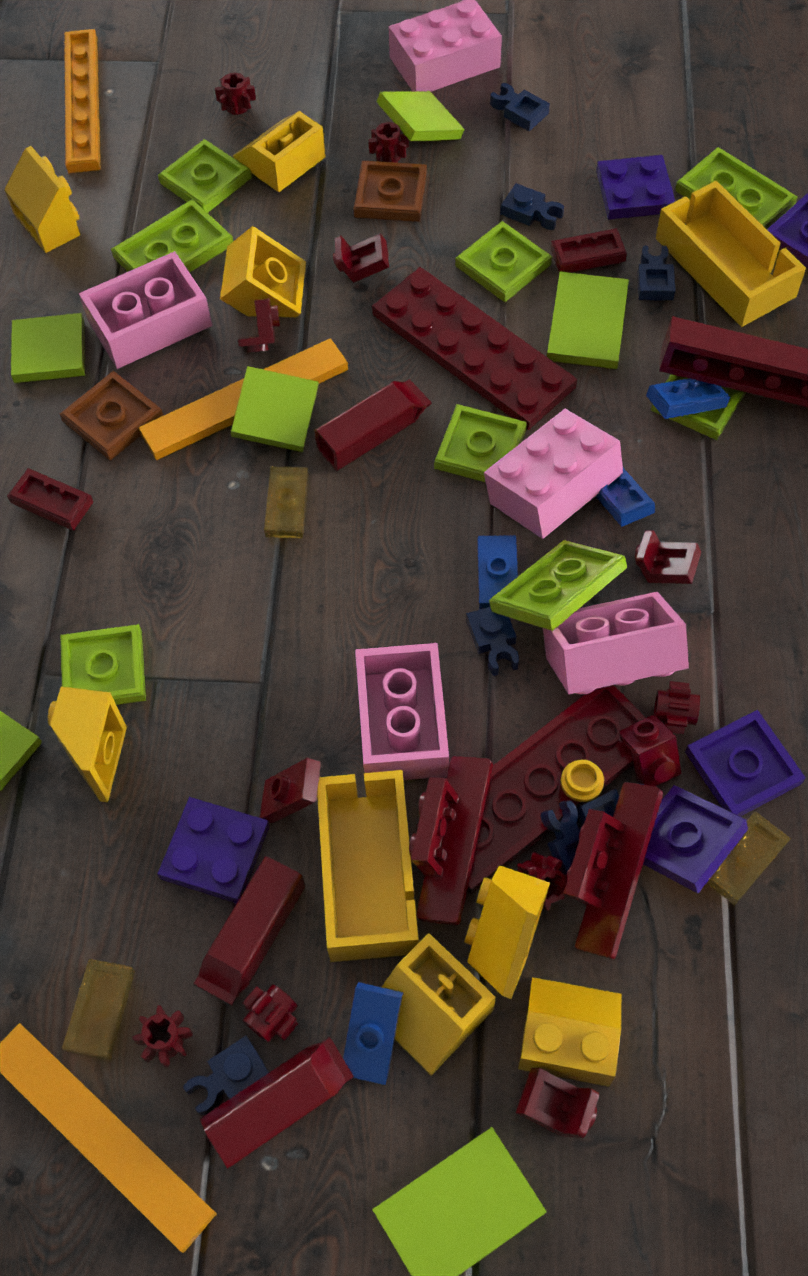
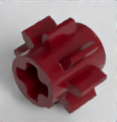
[215,72,256,115]
[368,122,409,163]
[654,681,700,734]
[517,852,567,910]
[242,984,299,1043]
[132,1005,193,1068]

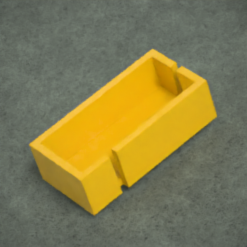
[655,181,806,327]
[317,770,419,962]

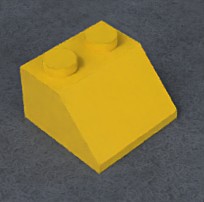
[220,226,306,317]
[48,687,127,802]
[464,865,550,999]
[518,977,622,1087]

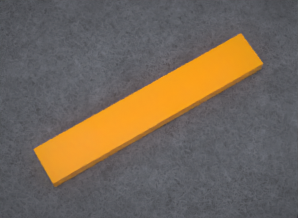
[64,29,101,173]
[138,338,348,461]
[0,1023,217,1253]

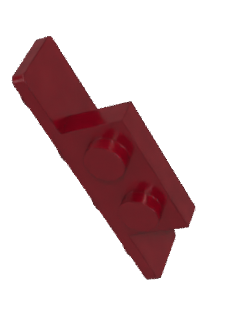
[409,756,493,925]
[563,782,663,959]

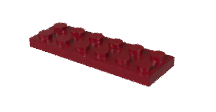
[372,267,577,431]
[416,685,646,894]

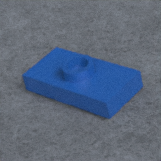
[646,378,730,419]
[595,468,655,527]
[477,535,518,610]
[343,982,403,1085]

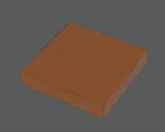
[354,161,427,222]
[60,371,164,461]

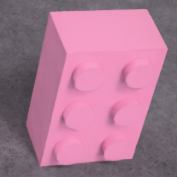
[388,0,502,92]
[79,251,212,369]
[484,409,623,539]
[543,592,689,694]
[355,643,449,780]

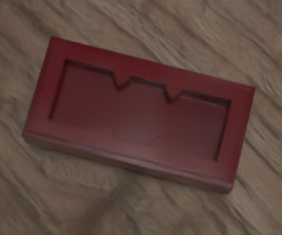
[550,228,627,273]
[7,468,93,531]
[260,758,321,823]

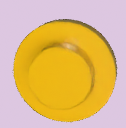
[561,760,604,802]

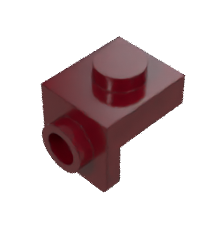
[333,234,389,283]
[238,298,280,352]
[635,530,701,584]
[619,715,682,787]
[516,1068,599,1138]

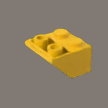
[233,111,325,192]
[4,146,80,253]
[382,933,496,1076]

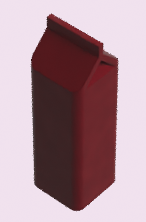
[314,379,432,471]
[193,856,306,1005]
[200,1037,354,1169]

